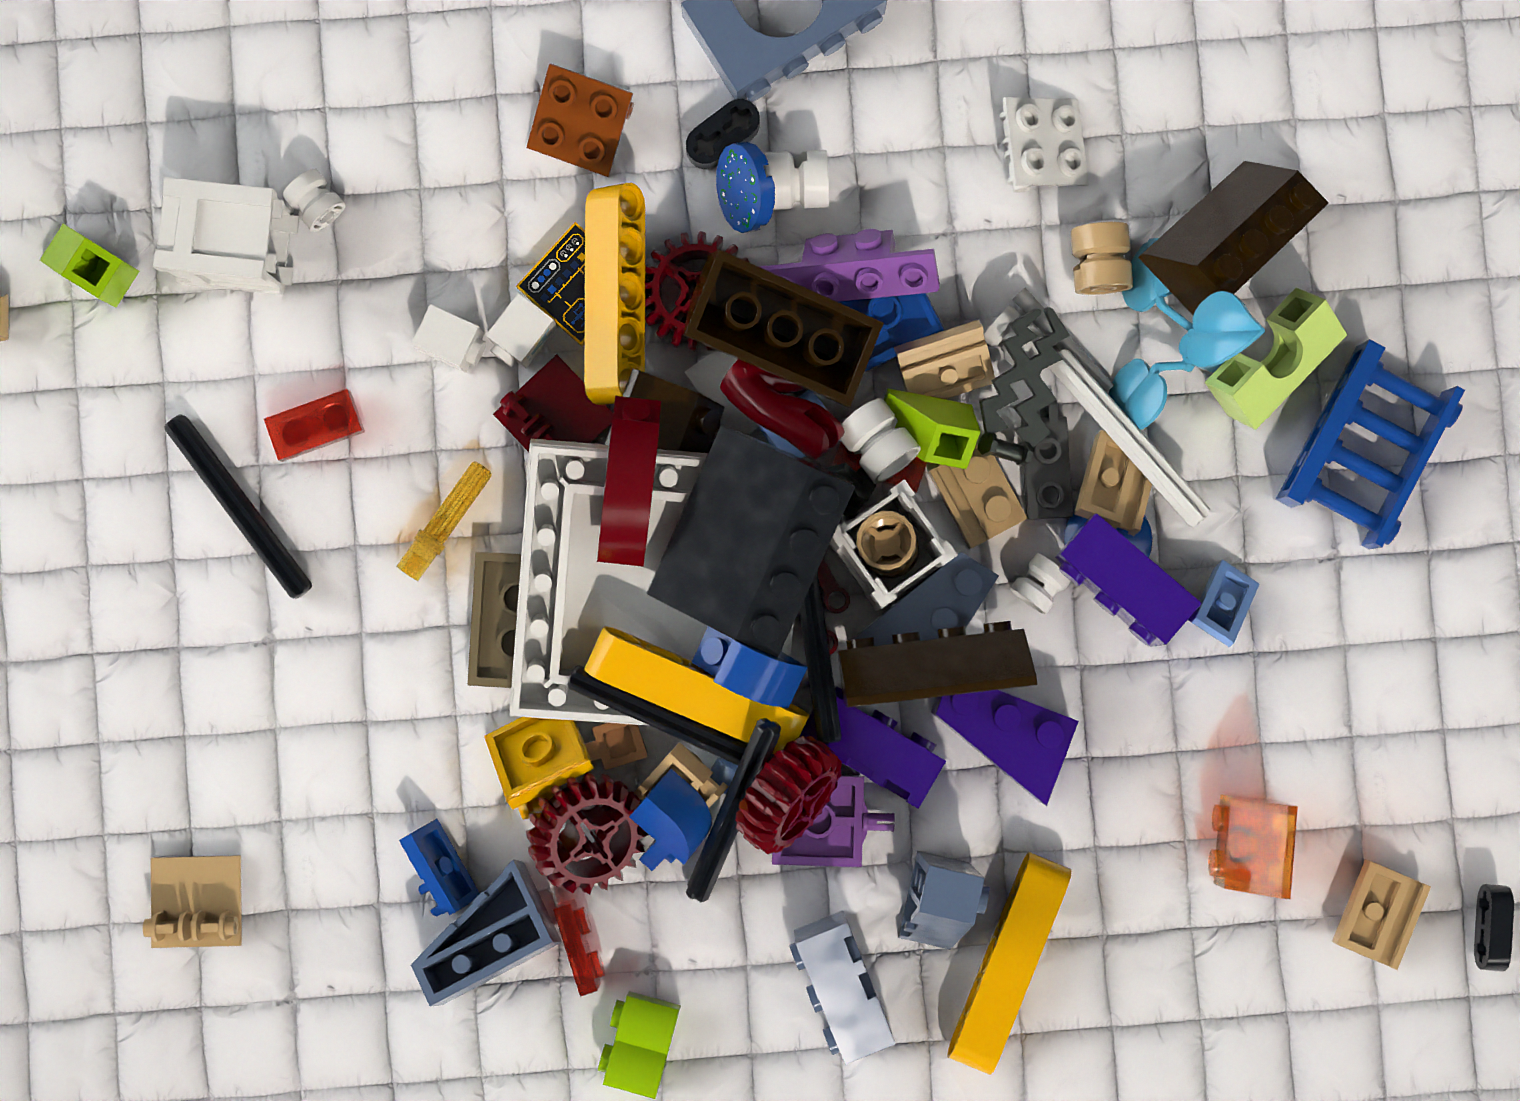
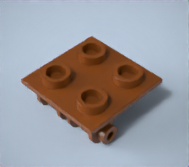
[526,63,634,177]

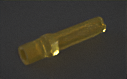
[396,461,492,581]

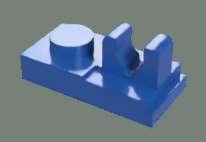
[399,819,480,917]

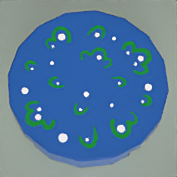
[716,142,775,233]

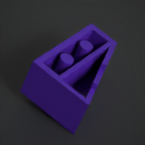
[1055,513,1202,647]
[799,686,946,809]
[931,690,1079,806]

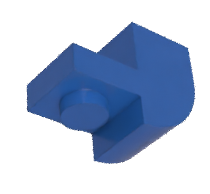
[692,626,808,708]
[629,769,712,871]

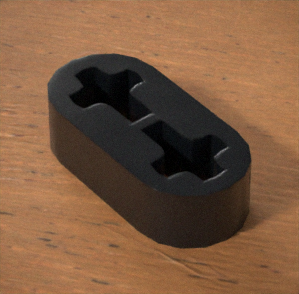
[686,99,760,169]
[1474,884,1514,972]

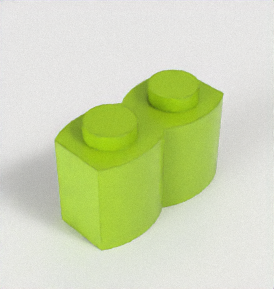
[598,991,681,1099]

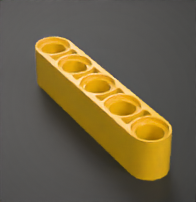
[584,183,645,405]
[584,626,809,754]
[947,852,1072,1075]

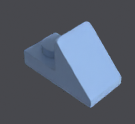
[1188,559,1259,647]

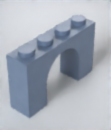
[681,0,887,102]

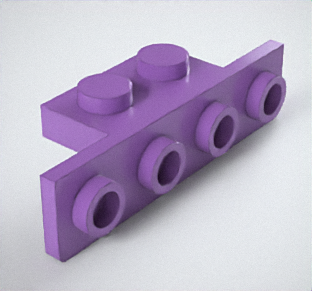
[759,229,940,302]

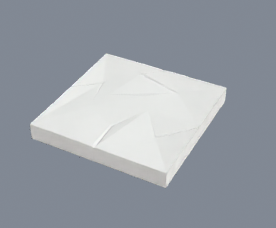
[509,439,794,726]

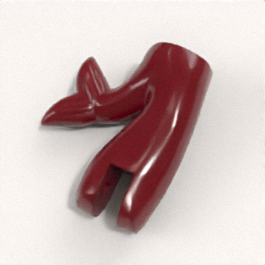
[720,359,845,460]

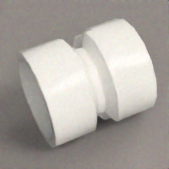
[764,150,829,210]
[840,398,921,484]

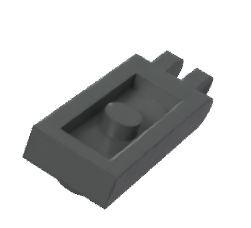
[1021,400,1073,520]

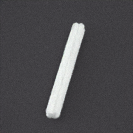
[1049,349,1210,527]

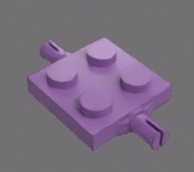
[772,775,895,867]

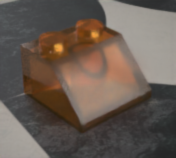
[1208,794,1298,899]

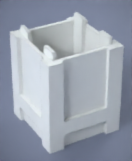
[153,177,300,295]
[829,479,958,611]

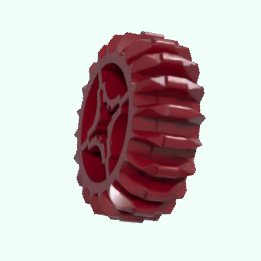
[645,231,750,352]
[735,736,842,854]
[526,772,649,895]

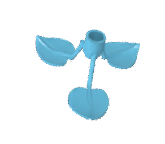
[1109,238,1265,430]

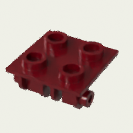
[493,354,613,452]

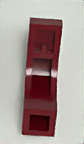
[597,396,661,567]

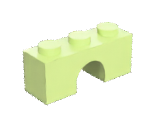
[1204,288,1347,430]

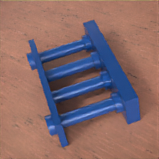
[1275,339,1465,550]

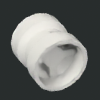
[283,169,346,232]
[984,304,1043,366]
[1010,553,1071,615]

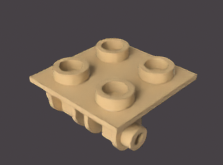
[143,855,242,948]

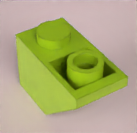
[40,223,140,308]
[884,388,981,469]

